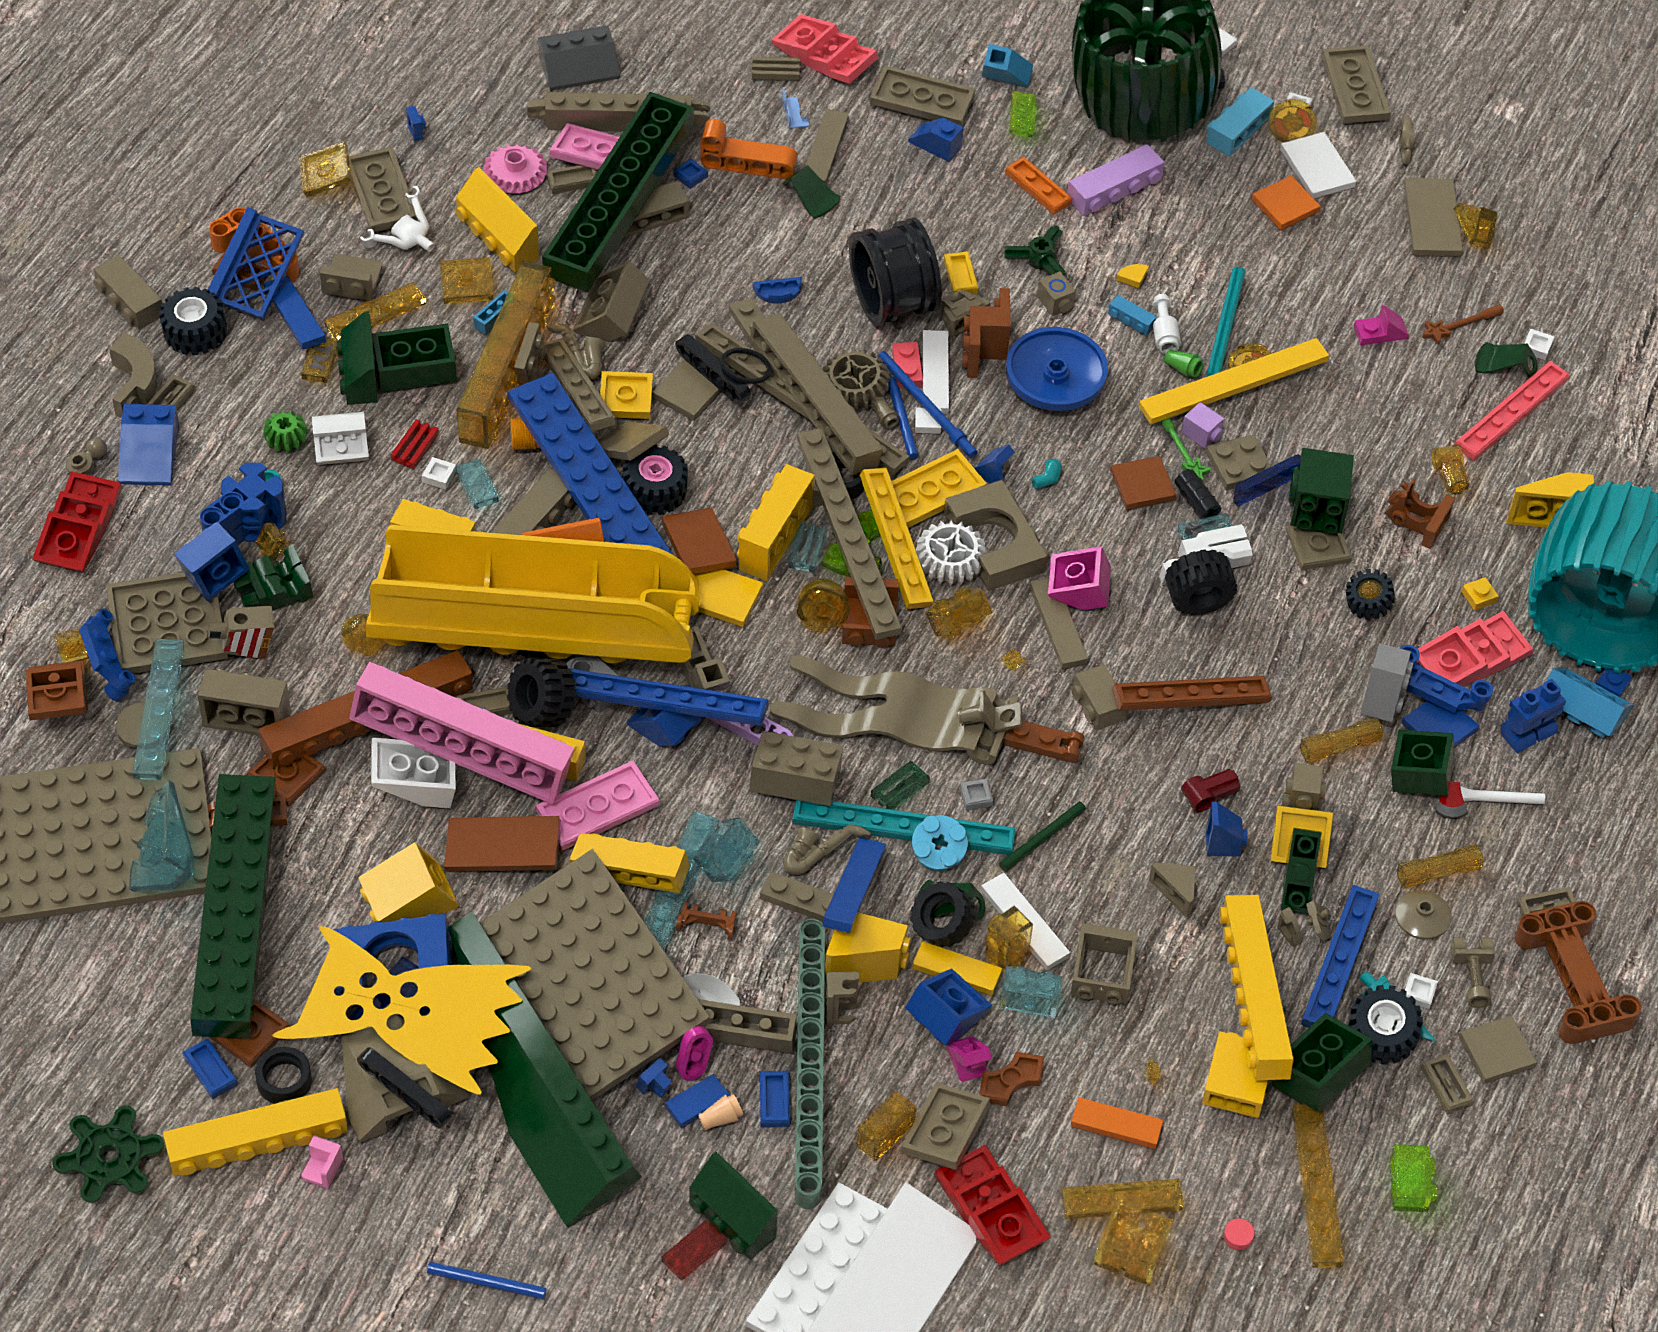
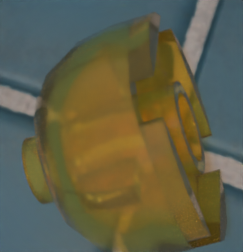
[796,578,850,633]

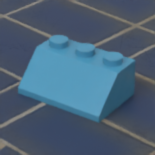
[1547,666,1634,737]

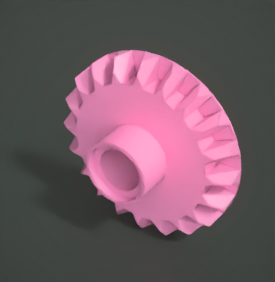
[484,143,547,193]

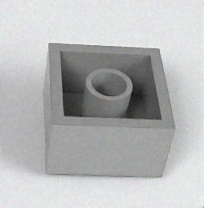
[1360,643,1413,722]

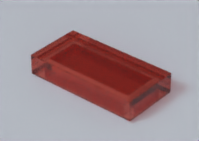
[661,1220,726,1281]

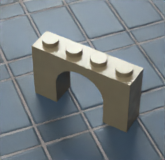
[944,480,1049,591]

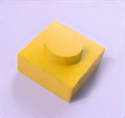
[1461,577,1499,611]

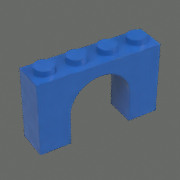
[333,914,452,996]

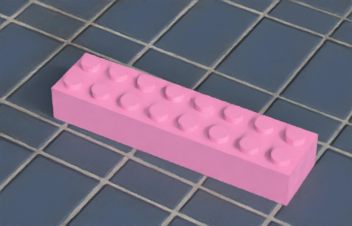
[349,662,574,804]

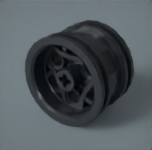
[849,217,942,326]

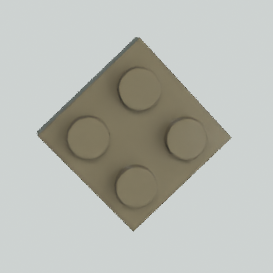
[514,322,547,386]
[1206,434,1274,491]

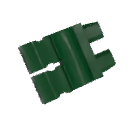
[233,544,314,610]

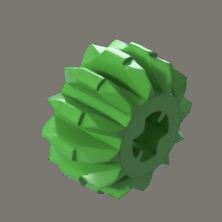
[263,409,308,453]

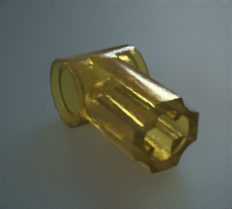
[1432,445,1470,495]

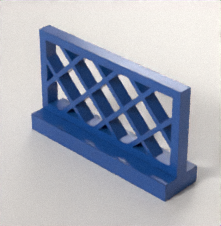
[208,207,305,320]

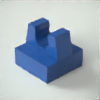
[636,1058,672,1098]

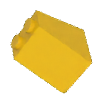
[358,842,459,923]
[824,913,911,985]

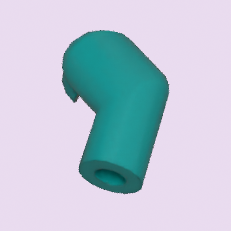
[1031,459,1062,490]

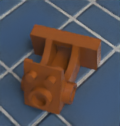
[1385,479,1455,549]

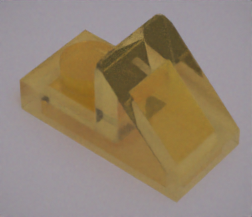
[1454,202,1498,249]

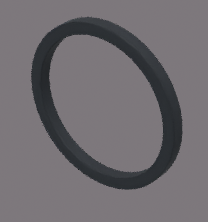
[721,348,771,384]

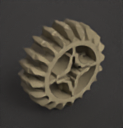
[822,348,890,412]

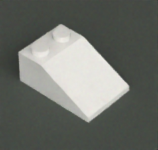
[371,738,456,808]

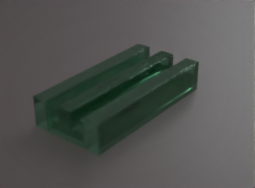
[871,760,930,810]

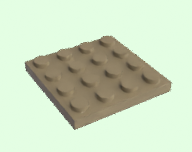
[106,572,228,674]

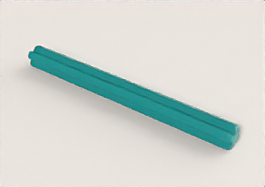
[1206,266,1245,377]

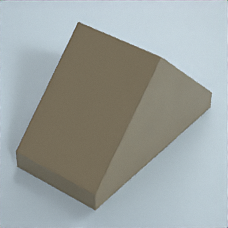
[1149,862,1196,917]

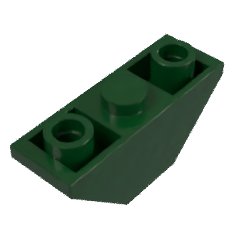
[1281,828,1322,914]

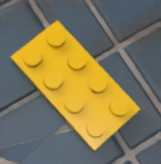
[891,449,987,528]

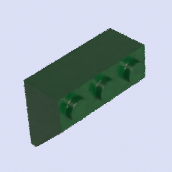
[337,311,378,405]
[689,1151,778,1260]

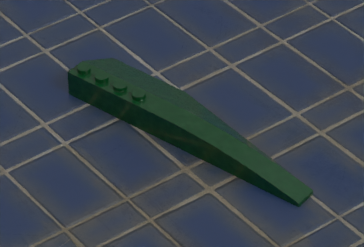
[449,911,642,1228]

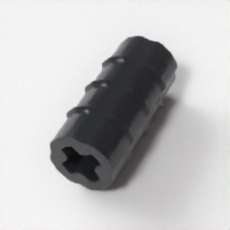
[1174,469,1221,521]

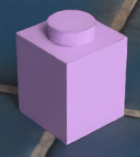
[1181,402,1224,449]

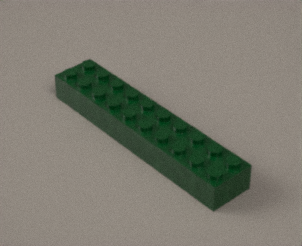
[542,92,694,293]
[190,774,277,1039]

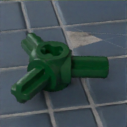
[1004,225,1066,276]

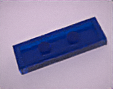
[1233,454,1300,507]

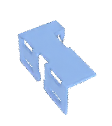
[782,87,809,128]

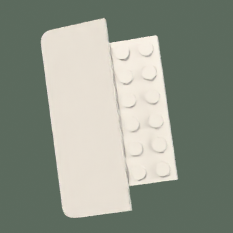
[746,1182,976,1332]

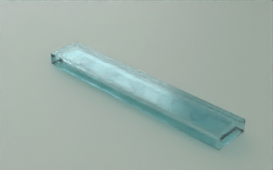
[132,639,184,780]

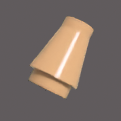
[698,1094,744,1131]

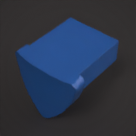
[975,444,1015,484]

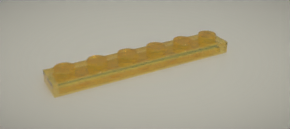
[1292,1104,1344,1268]

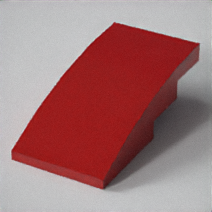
[32,471,123,573]
[934,1145,1051,1266]

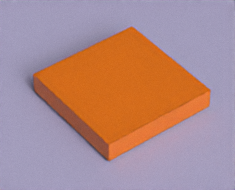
[1252,175,1321,230]

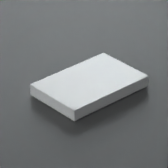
[1280,132,1356,199]

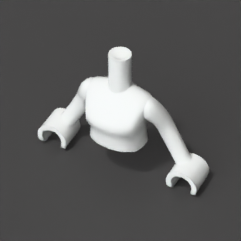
[360,186,435,252]

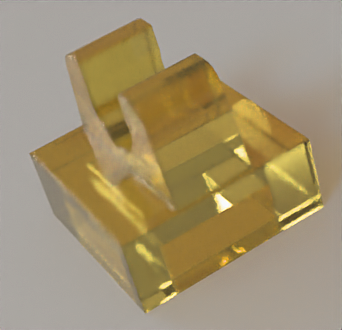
[255,523,292,560]

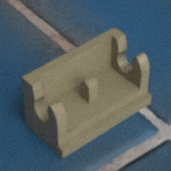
[825,972,859,1027]

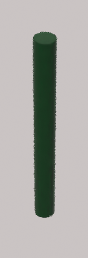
[999,801,1086,872]

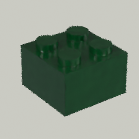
[1391,729,1455,796]

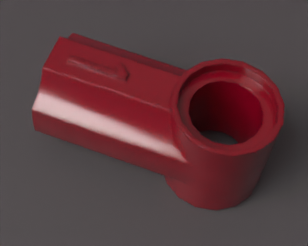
[1181,769,1241,812]

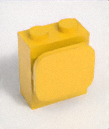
[1202,1031,1268,1118]

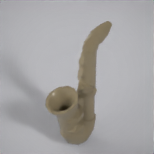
[547,323,605,380]
[783,824,871,875]

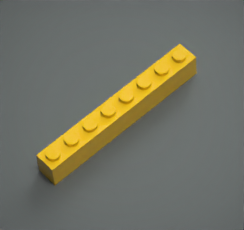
[1219,895,1293,1080]

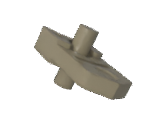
[1306,900,1331,941]

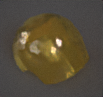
[340,613,385,656]

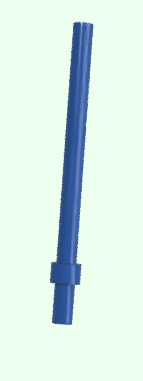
[878,351,978,458]

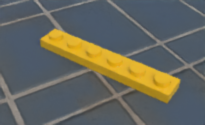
[860,468,934,609]

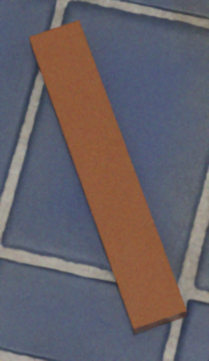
[1112,676,1272,711]

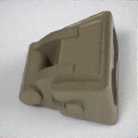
[939,289,990,337]

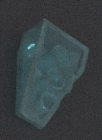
[129,780,194,892]

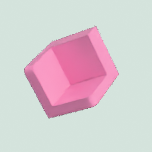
[302,1136,343,1189]

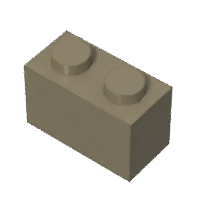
[1071,664,1127,730]

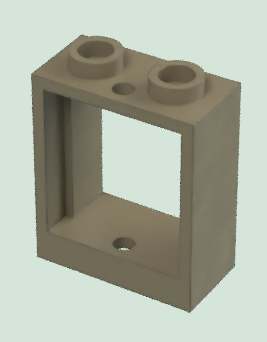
[1070,923,1138,1004]

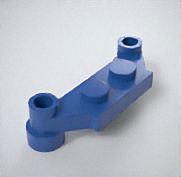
[79,608,136,702]
[1400,645,1493,714]

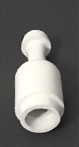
[1153,294,1181,355]

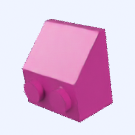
[1048,546,1111,610]

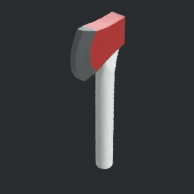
[1436,782,1545,819]

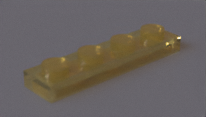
[324,282,426,343]
[1061,1179,1184,1219]

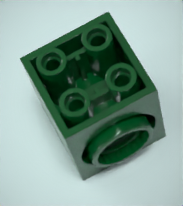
[1288,448,1354,535]

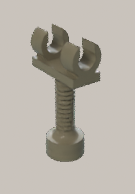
[1451,937,1494,1008]

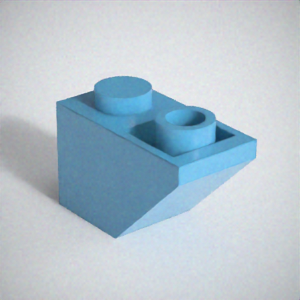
[982,44,1033,88]

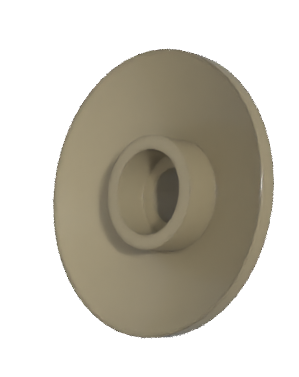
[1395,890,1451,939]

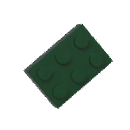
[372,323,457,392]
[1272,1013,1372,1113]

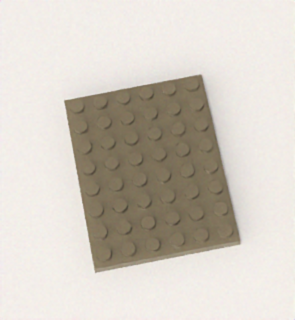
[0,748,212,924]
[451,849,712,1100]

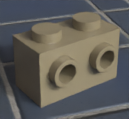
[1281,763,1326,811]

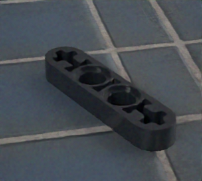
[675,334,751,404]
[357,1047,452,1129]

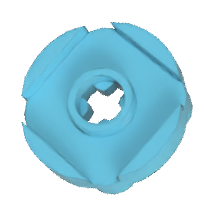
[912,815,968,872]

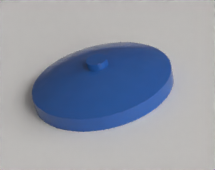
[1006,327,1108,411]

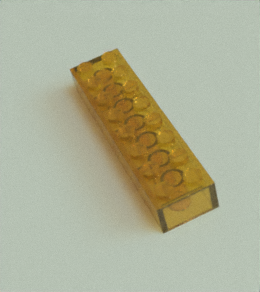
[457,261,556,449]

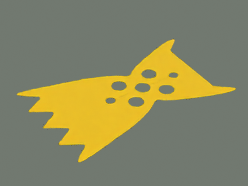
[272,926,532,1095]

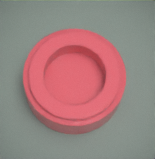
[1223,1219,1254,1250]

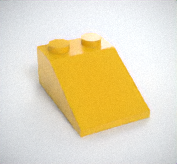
[1506,472,1594,528]

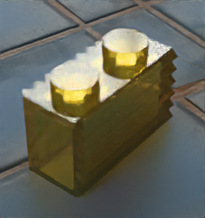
[856,1091,917,1161]

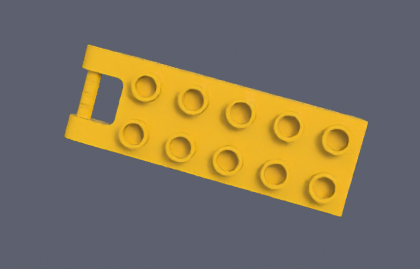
[366,525,701,663]

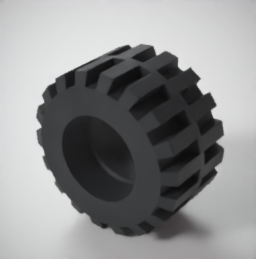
[1165,549,1237,615]
[507,658,576,727]

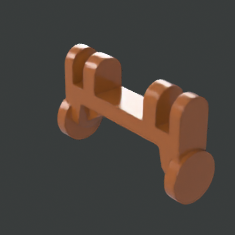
[676,902,737,940]

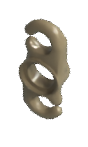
[1399,115,1414,165]

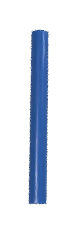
[888,377,919,460]
[427,1262,547,1300]

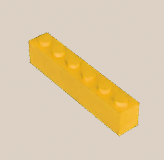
[163,1088,348,1177]

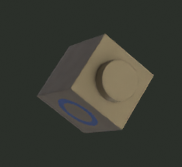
[1037,272,1076,316]

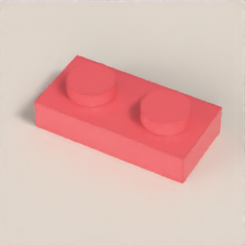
[892,342,923,388]

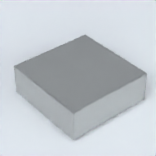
[960,779,993,810]

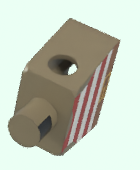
[207,606,274,659]

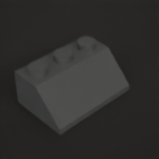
[538,25,620,91]

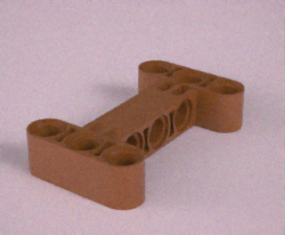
[1514,901,1642,1044]

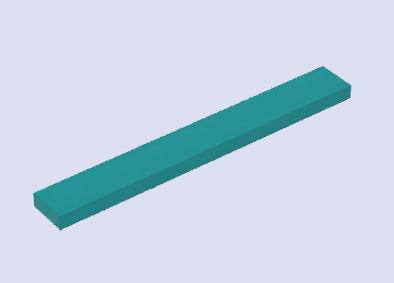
[792,800,1016,855]

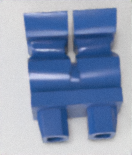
[1500,679,1566,753]

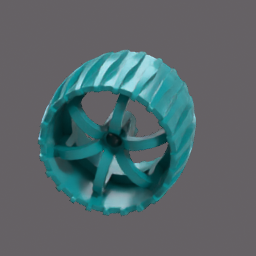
[1528,481,1658,674]

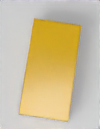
[944,251,978,294]

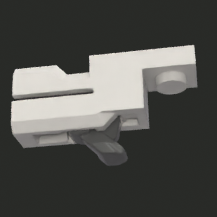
[1159,522,1253,585]

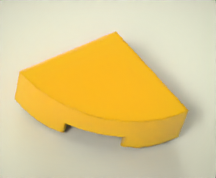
[1116,264,1149,288]

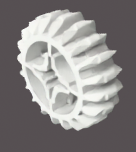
[916,520,987,586]

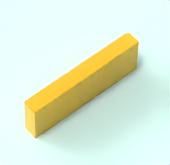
[912,941,1002,996]

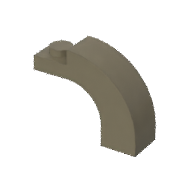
[109,332,157,418]
[680,625,730,691]

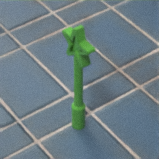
[1160,418,1211,482]

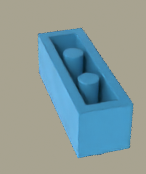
[473,290,517,335]
[1108,295,1157,336]

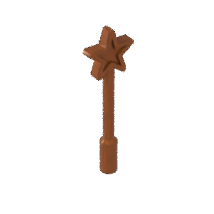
[1422,304,1504,345]

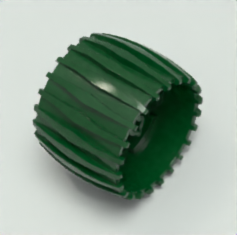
[1072,0,1222,144]

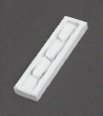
[922,330,949,414]
[981,873,1070,971]

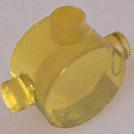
[1001,649,1025,670]
[1145,1058,1160,1084]

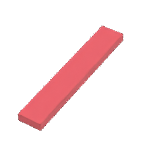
[1454,361,1570,461]

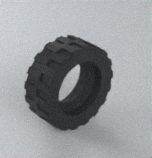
[910,881,976,948]

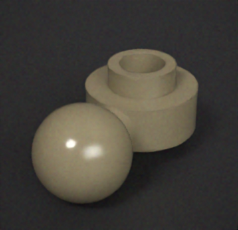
[66,438,107,475]

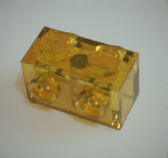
[925,586,993,639]
[985,905,1033,972]

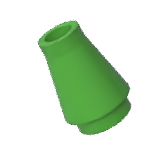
[1164,349,1204,378]

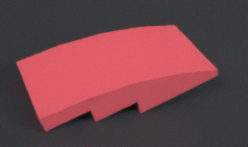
[772,14,878,84]
[1418,611,1533,686]

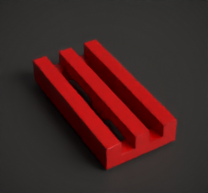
[390,419,439,469]

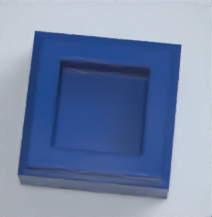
[673,158,708,189]

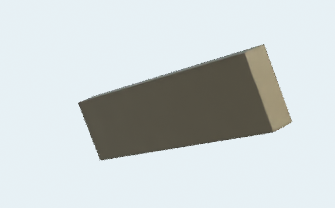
[806,108,849,184]
[1029,577,1088,669]

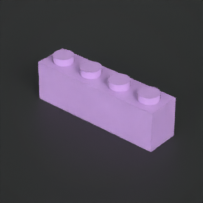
[1067,144,1165,216]

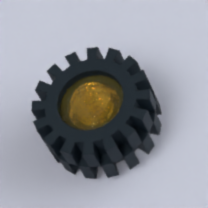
[1345,569,1395,620]

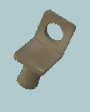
[957,691,1022,733]

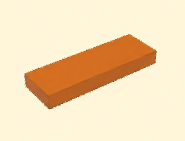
[1005,156,1073,215]
[1071,1097,1163,1149]

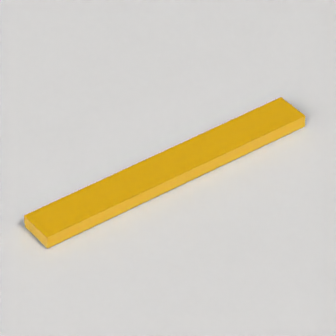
[1138,338,1329,425]

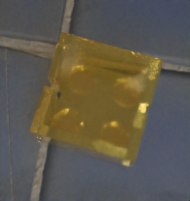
[1093,1199,1173,1286]

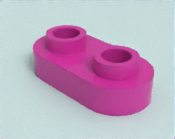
[675,1026,713,1081]

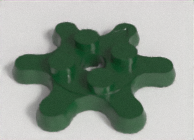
[52,1106,164,1204]

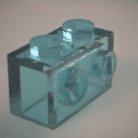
[693,818,760,882]
[999,966,1063,1018]

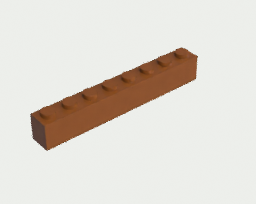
[258,650,473,769]

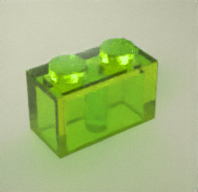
[1389,1144,1437,1212]

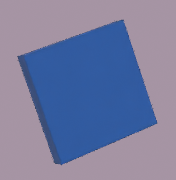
[1402,701,1479,748]

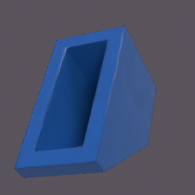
[908,118,964,162]
[1205,802,1248,857]

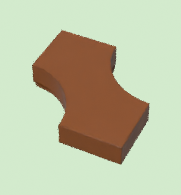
[979,1052,1044,1106]

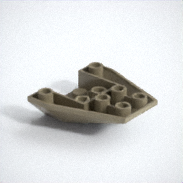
[341,1014,468,1143]

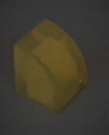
[53,627,89,663]

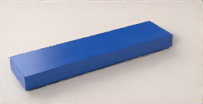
[264,276,326,350]

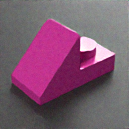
[1354,305,1409,345]
[946,1036,992,1082]

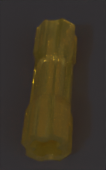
[1299,717,1384,763]
[1396,844,1484,888]

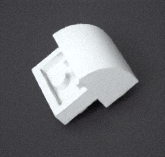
[312,412,369,465]

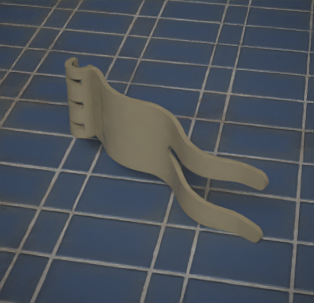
[770,655,1019,764]

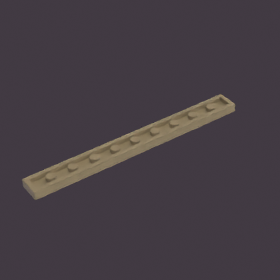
[695,322,910,476]
[797,428,902,640]

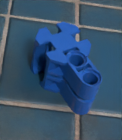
[200,463,287,545]

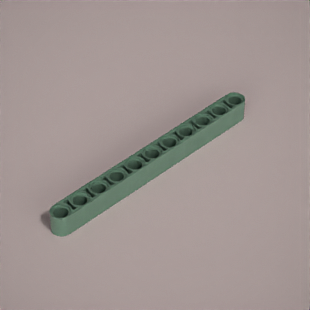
[795,919,825,1209]

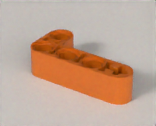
[700,119,798,179]
[209,207,300,282]

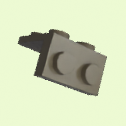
[320,254,382,301]

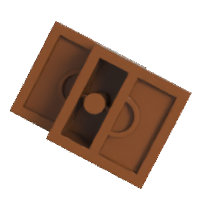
[962,288,1011,378]
[25,660,88,721]

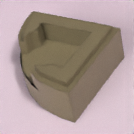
[1277,907,1302,947]

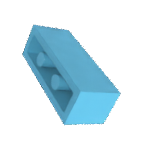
[1206,87,1274,157]

